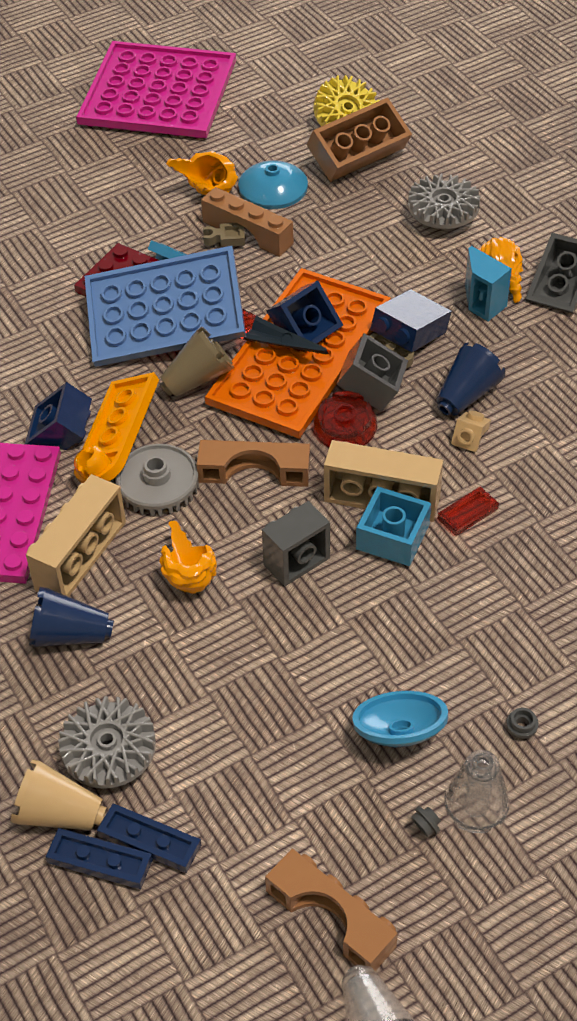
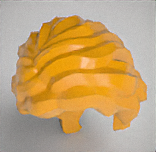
[166,151,238,195]
[478,237,524,303]
[159,521,217,594]

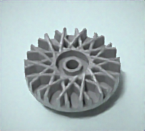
[408,173,480,229]
[115,444,199,517]
[58,696,156,788]

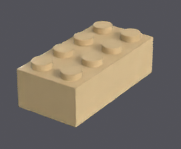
[324,440,443,522]
[26,474,126,597]

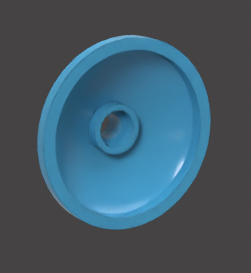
[238,160,308,209]
[353,691,448,748]

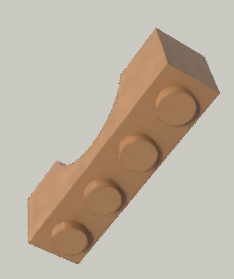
[201,187,294,257]
[197,440,310,487]
[265,848,398,977]

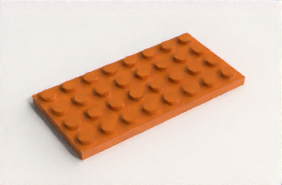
[205,268,391,439]

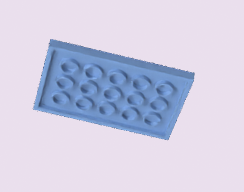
[84,246,246,367]

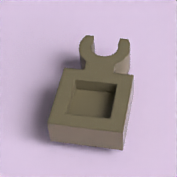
[203,223,245,247]

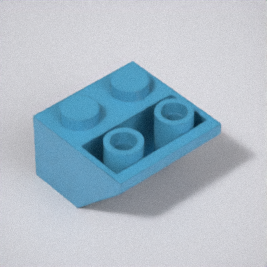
[465,246,512,322]

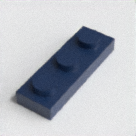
[97,803,202,873]
[46,828,153,890]

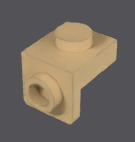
[451,411,491,452]

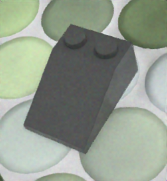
[525,233,577,314]

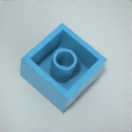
[356,486,431,566]

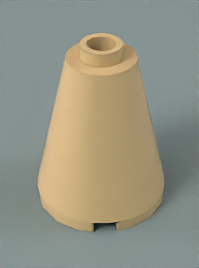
[11,759,107,831]

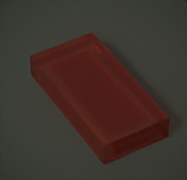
[437,486,499,536]

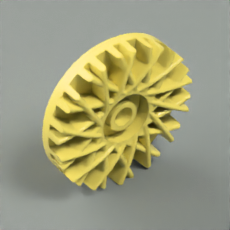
[313,75,380,126]

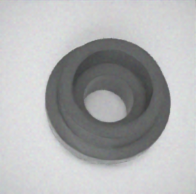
[506,707,539,739]
[411,806,441,837]

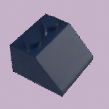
[266,280,343,351]
[25,382,92,450]

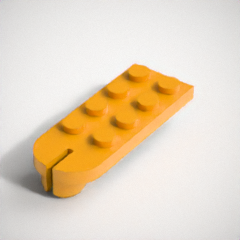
[73,372,159,483]

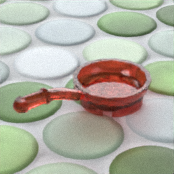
[314,391,378,448]

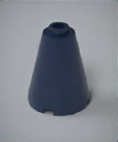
[436,342,506,416]
[29,587,114,647]

